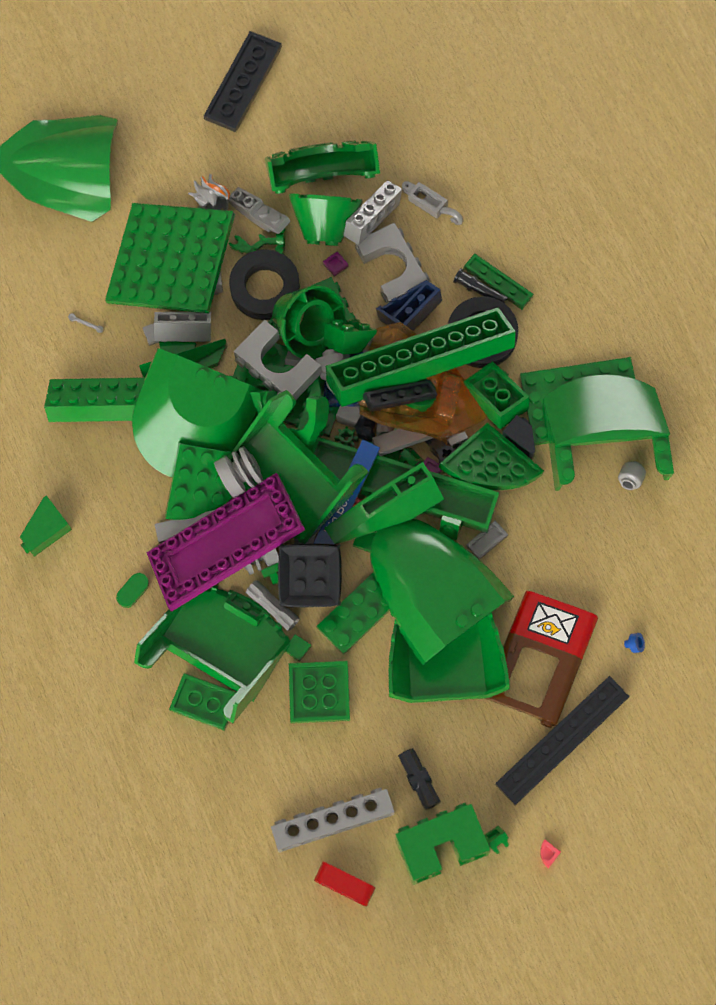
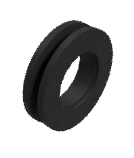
[229,249,300,320]
[448,296,518,368]

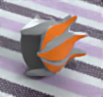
[188,174,230,211]

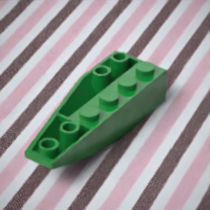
[324,462,444,545]

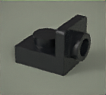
[354,410,375,442]

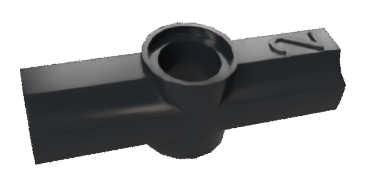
[398,748,441,810]

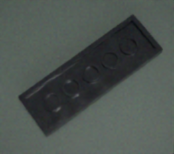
[203,31,282,132]

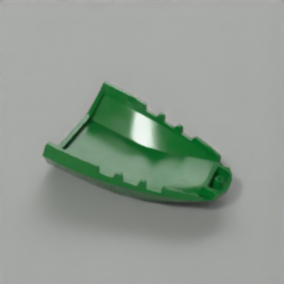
[370,519,514,665]
[389,613,510,703]

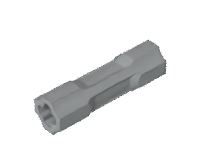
[245,580,300,631]

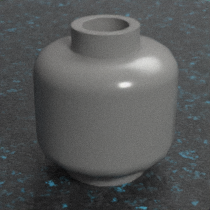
[618,461,646,490]

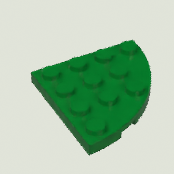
[439,422,544,490]
[165,443,232,520]

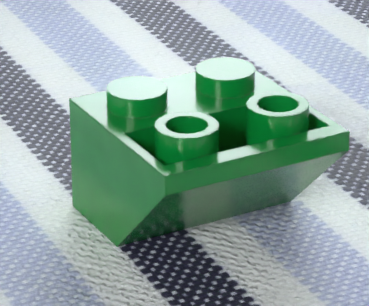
[324,319,377,354]

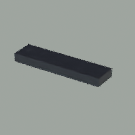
[362,379,438,412]

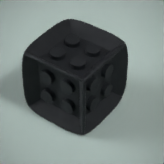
[278,544,342,607]

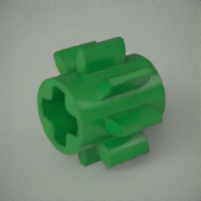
[334,426,358,448]

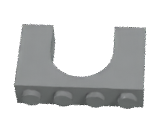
[355,223,430,304]
[234,320,322,400]

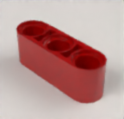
[314,862,376,907]

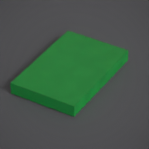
[169,673,236,731]

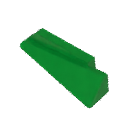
[139,338,228,377]

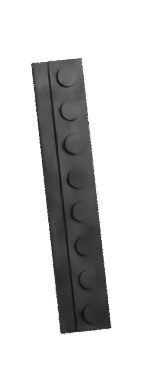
[495,676,630,806]

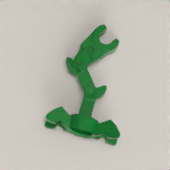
[229,228,285,255]

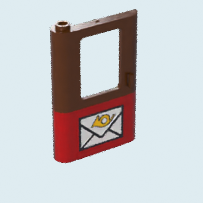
[485,591,598,728]

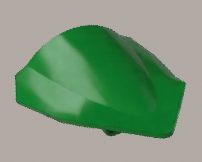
[0,115,118,222]

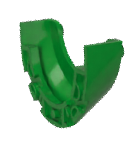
[265,141,380,194]

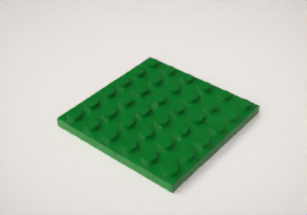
[105,203,235,314]

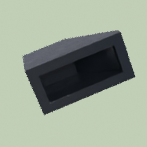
[502,415,535,460]

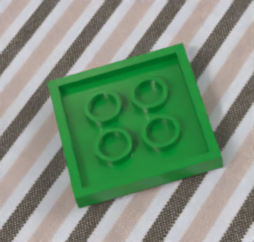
[289,661,350,723]

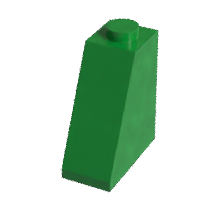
[20,495,72,557]

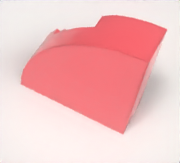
[540,839,561,869]

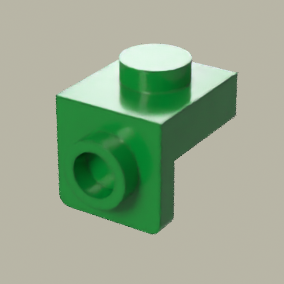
[439,515,462,540]

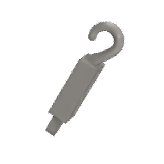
[402,181,463,225]

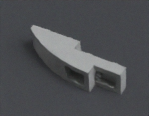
[229,187,291,234]

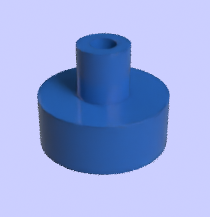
[624,633,645,653]

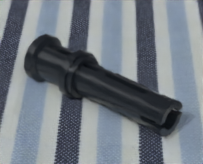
[453,268,508,304]

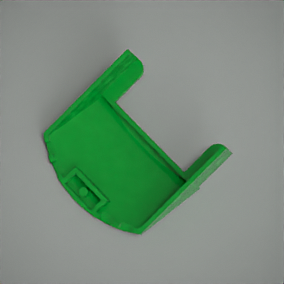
[543,375,674,491]
[228,390,369,544]
[134,585,291,723]

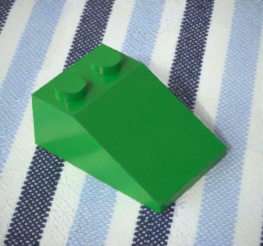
[464,361,530,429]

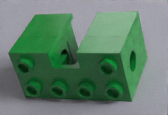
[395,803,490,885]

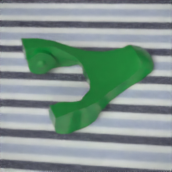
[250,390,329,451]

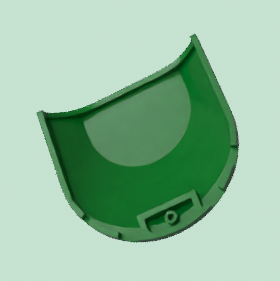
[132,348,260,477]

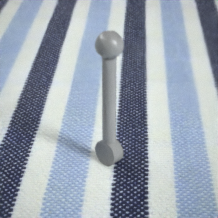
[68,313,103,333]

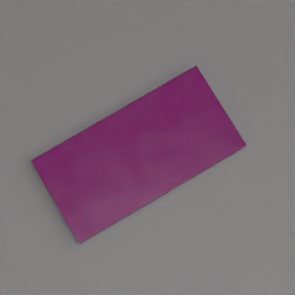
[146,473,305,612]

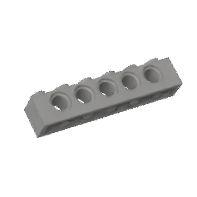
[271,788,395,852]

